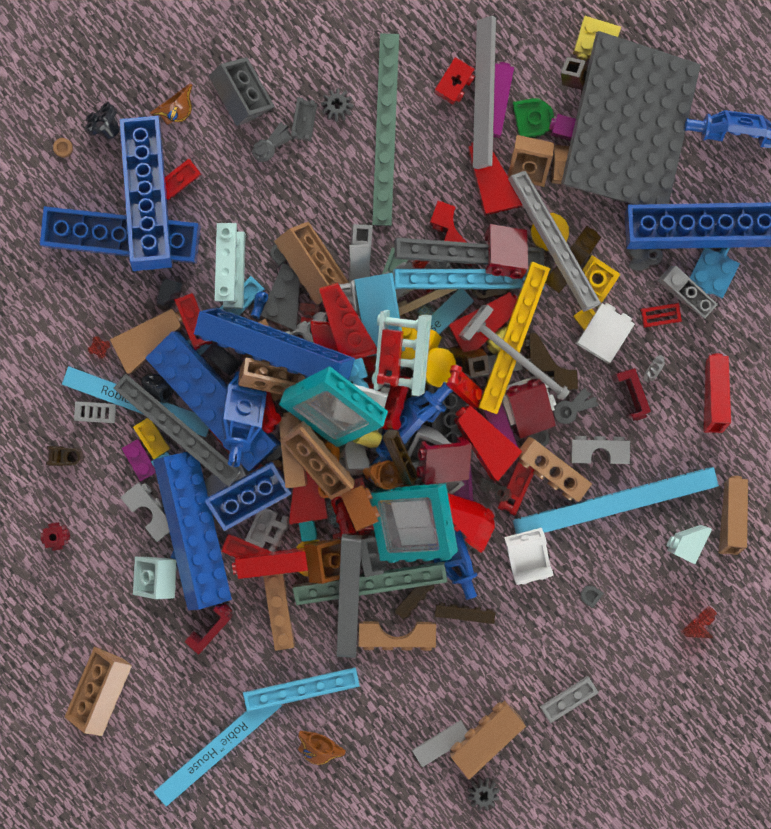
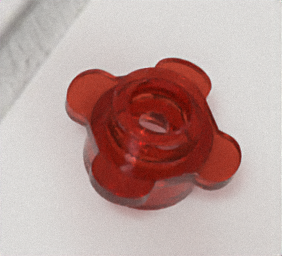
[88,336,110,359]

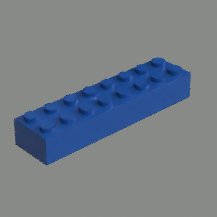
[120,116,172,271]
[625,203,771,249]
[40,206,201,264]
[194,307,355,380]
[146,331,281,472]
[153,452,232,610]

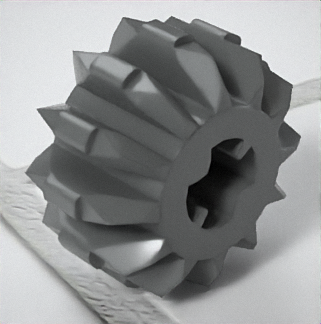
[321,88,354,122]
[467,777,500,811]

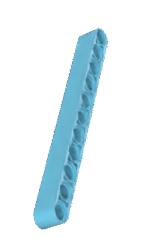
[512,467,719,534]

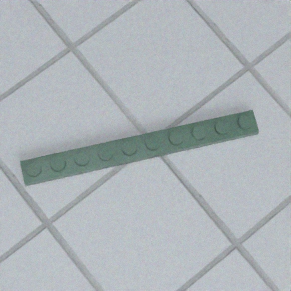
[372,33,399,226]

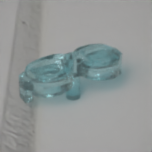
[327,499,339,527]

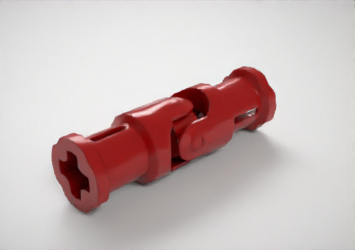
[331,495,357,538]

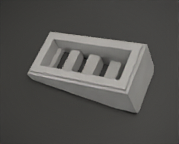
[74,402,116,423]

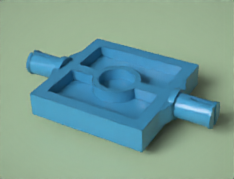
[690,248,740,299]

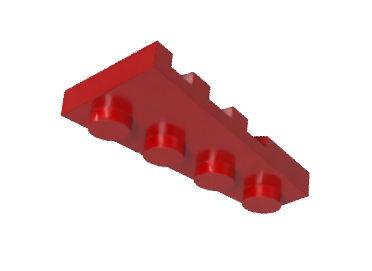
[319,283,377,360]

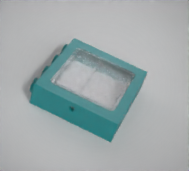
[279,366,388,447]
[370,483,458,563]

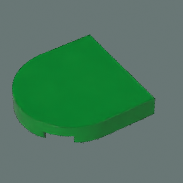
[512,98,554,138]

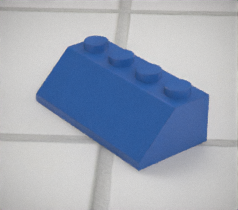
[204,462,291,531]

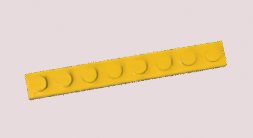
[478,262,550,414]

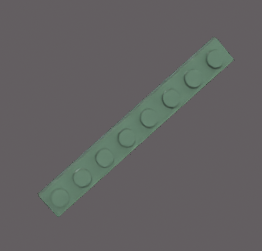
[293,562,448,605]

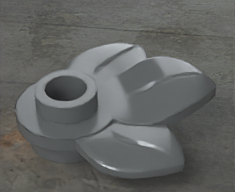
[626,248,663,271]

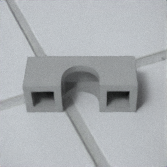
[570,436,630,464]
[120,482,169,542]

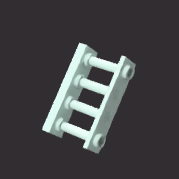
[215,223,246,309]
[372,310,432,396]

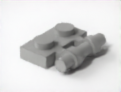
[245,508,289,552]

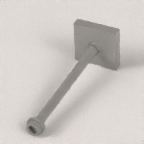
[458,305,570,400]

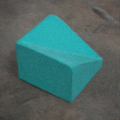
[299,521,317,542]

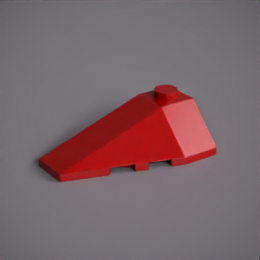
[428,493,495,553]

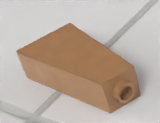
[110,309,183,374]
[279,412,308,488]
[719,476,748,555]

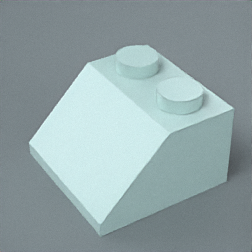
[667,525,712,564]
[133,556,177,599]

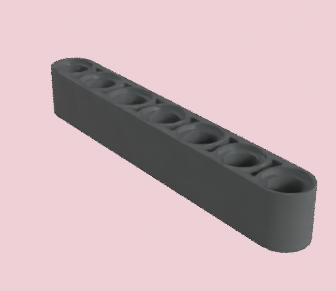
[337,534,361,658]

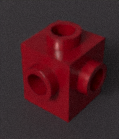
[41,522,70,551]

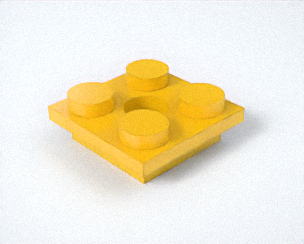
[582,255,621,303]

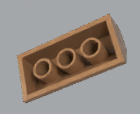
[274,221,349,305]
[280,421,355,499]
[65,647,132,736]
[449,700,526,779]

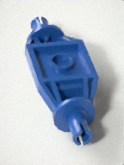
[684,110,771,148]
[222,358,267,467]
[369,382,453,466]
[428,510,478,600]

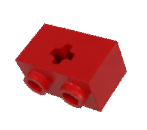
[434,57,475,105]

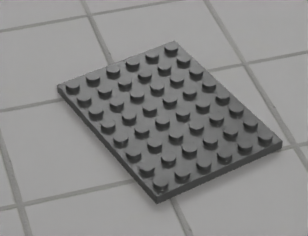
[561,31,701,205]

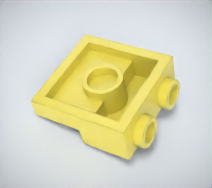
[573,16,621,60]

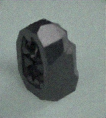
[157,279,183,310]
[142,373,174,403]

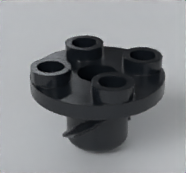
[85,102,120,140]

